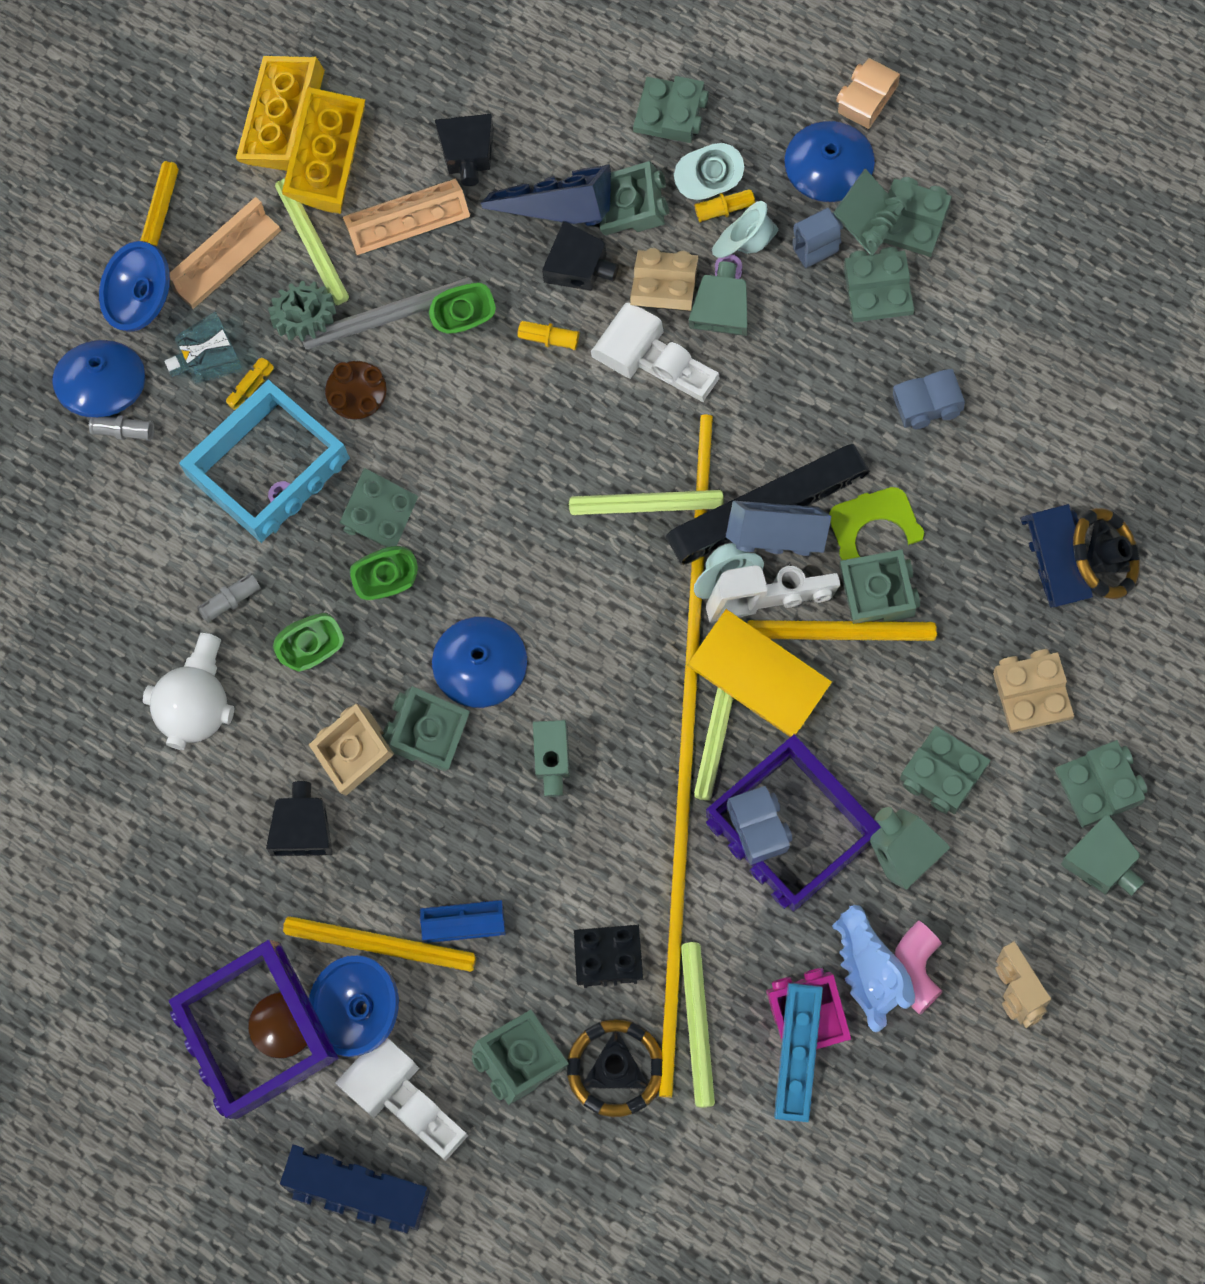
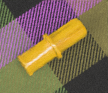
[694,190,755,223]
[518,321,580,350]

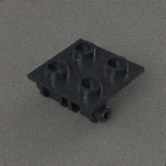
[574,924,644,988]

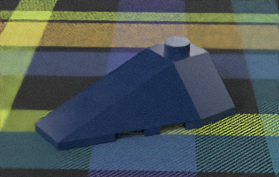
[481,164,611,226]

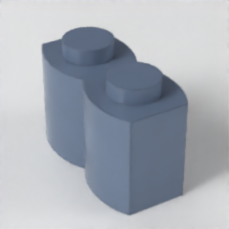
[792,208,843,269]
[893,369,965,429]
[727,786,792,865]

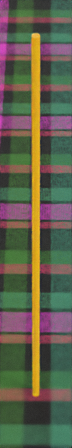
[659,414,713,1098]

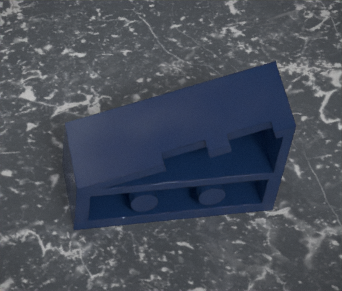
[1020,504,1093,608]

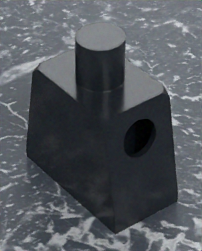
[435,114,494,186]
[542,221,619,291]
[266,781,332,856]

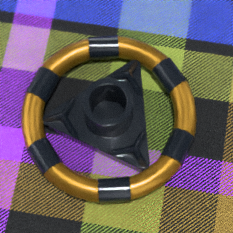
[1073,508,1140,599]
[567,1019,663,1117]

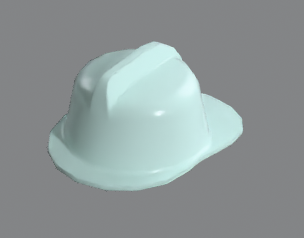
[674,143,744,200]
[712,201,778,258]
[694,543,764,599]

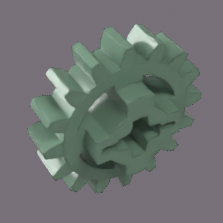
[268,281,336,341]

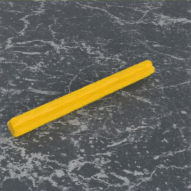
[747,620,937,641]
[283,916,476,972]

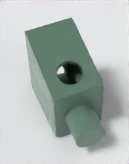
[689,261,748,336]
[533,720,570,797]
[870,807,950,890]
[1061,814,1145,896]

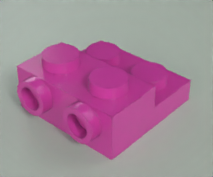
[766,968,851,1050]

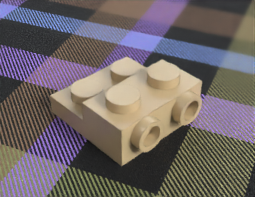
[630,248,698,311]
[993,649,1074,733]
[309,704,394,795]
[995,941,1051,1029]

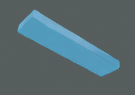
[774,983,823,1122]

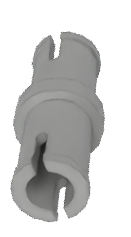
[89,415,154,441]
[197,573,261,624]

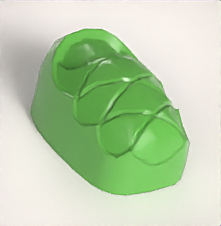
[429,283,496,334]
[349,546,418,600]
[273,612,344,671]

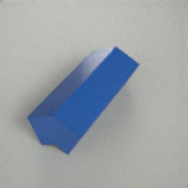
[420,900,506,943]

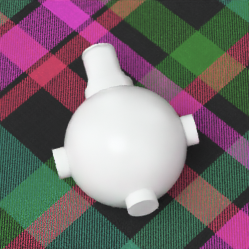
[143,633,234,750]

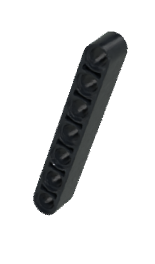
[666,444,870,565]

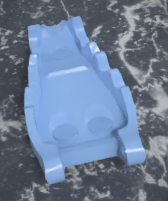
[832,905,915,1032]

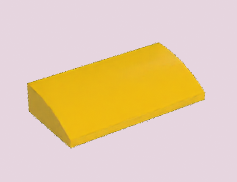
[236,56,325,171]
[282,87,365,214]
[687,609,832,737]

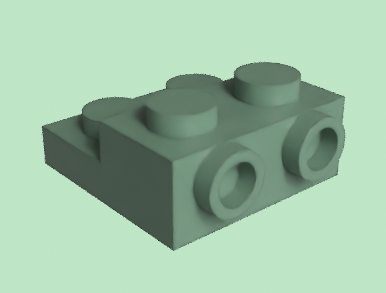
[633,76,709,143]
[599,161,669,235]
[883,177,952,257]
[844,247,914,323]
[839,549,920,624]
[382,686,470,771]
[900,725,991,815]
[1055,740,1147,828]
[471,1010,568,1105]

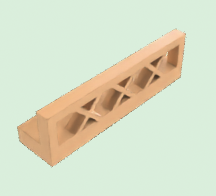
[343,178,470,255]
[170,197,281,309]

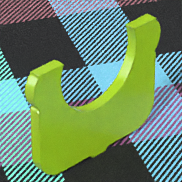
[829,487,924,560]

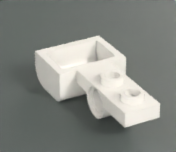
[591,303,720,402]
[706,565,840,622]
[335,1038,468,1161]

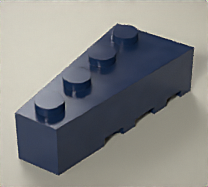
[280,1144,430,1234]

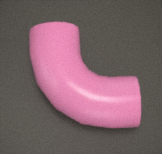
[894,921,942,1014]

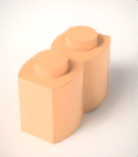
[836,58,900,129]

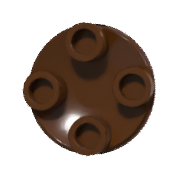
[325,361,387,420]
[248,992,307,1059]

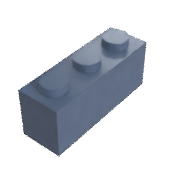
[726,501,831,556]

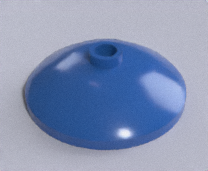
[785,121,875,202]
[99,241,170,332]
[52,340,146,418]
[432,617,527,708]
[309,955,399,1057]

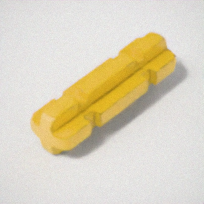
[226,358,274,410]

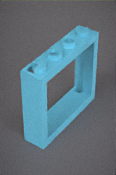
[179,380,350,543]

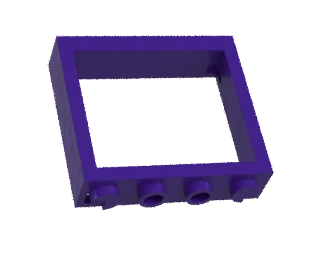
[706,734,881,912]
[168,940,339,1119]

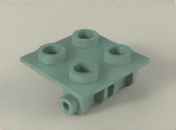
[833,169,907,256]
[339,468,419,547]

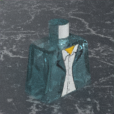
[164,312,243,384]

